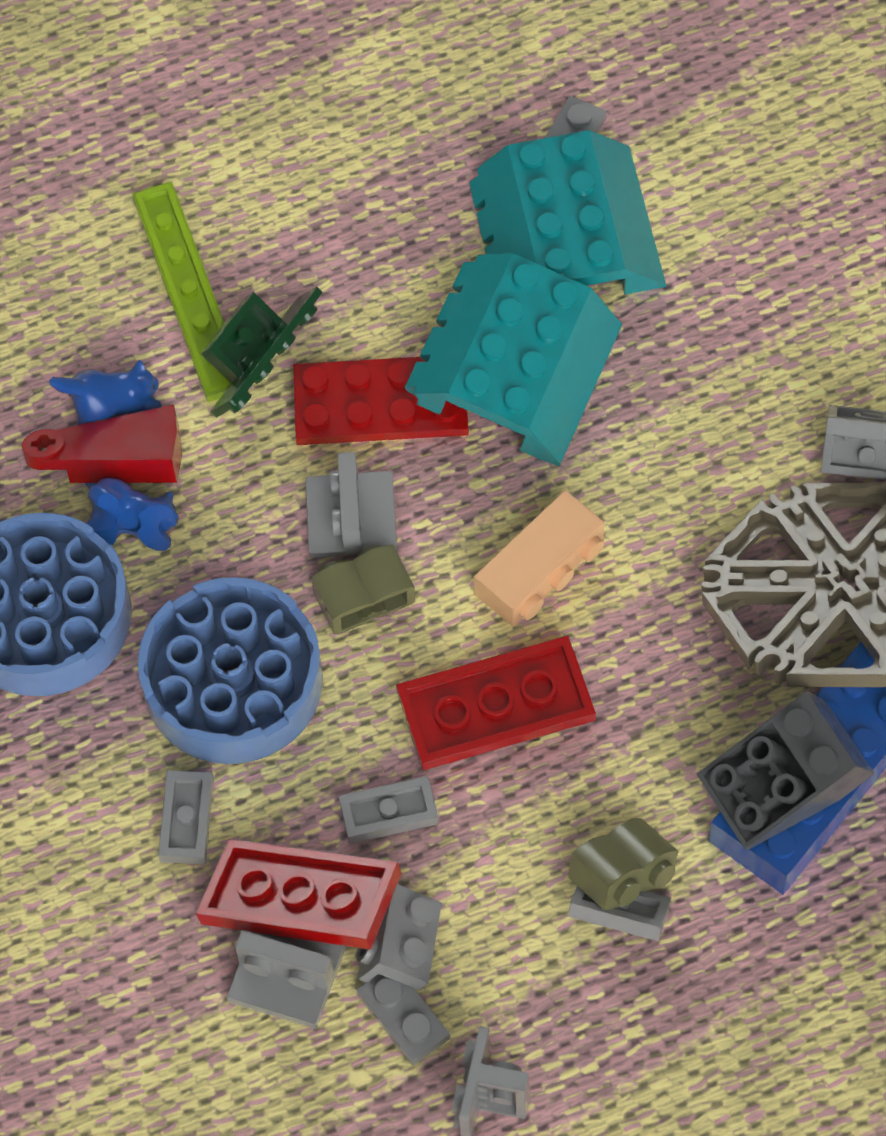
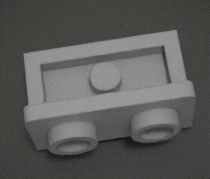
[356,884,442,990]

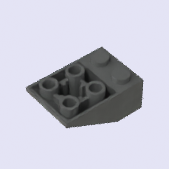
[697,691,875,850]

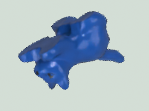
[49,360,162,425]
[85,478,179,551]

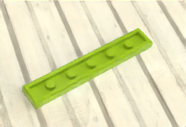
[132,181,231,402]

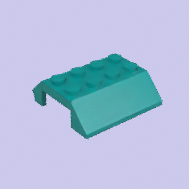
[469,130,666,294]
[405,253,622,466]

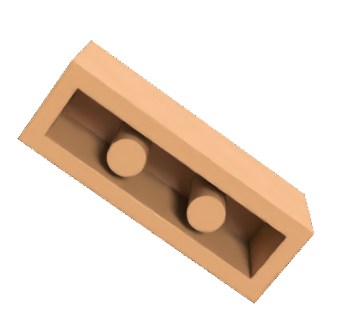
[474,490,604,627]

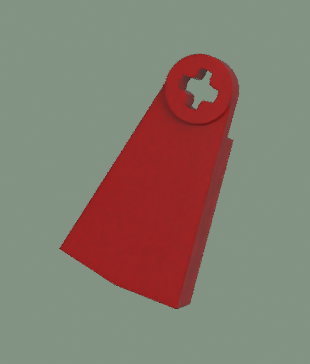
[22,404,182,483]

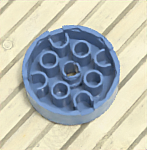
[0,513,132,696]
[138,577,323,764]

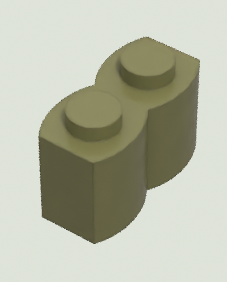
[312,544,415,634]
[568,818,678,910]

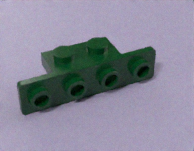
[201,286,323,418]

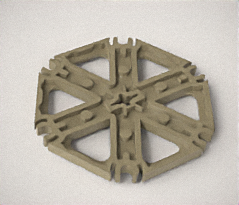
[701,483,886,687]

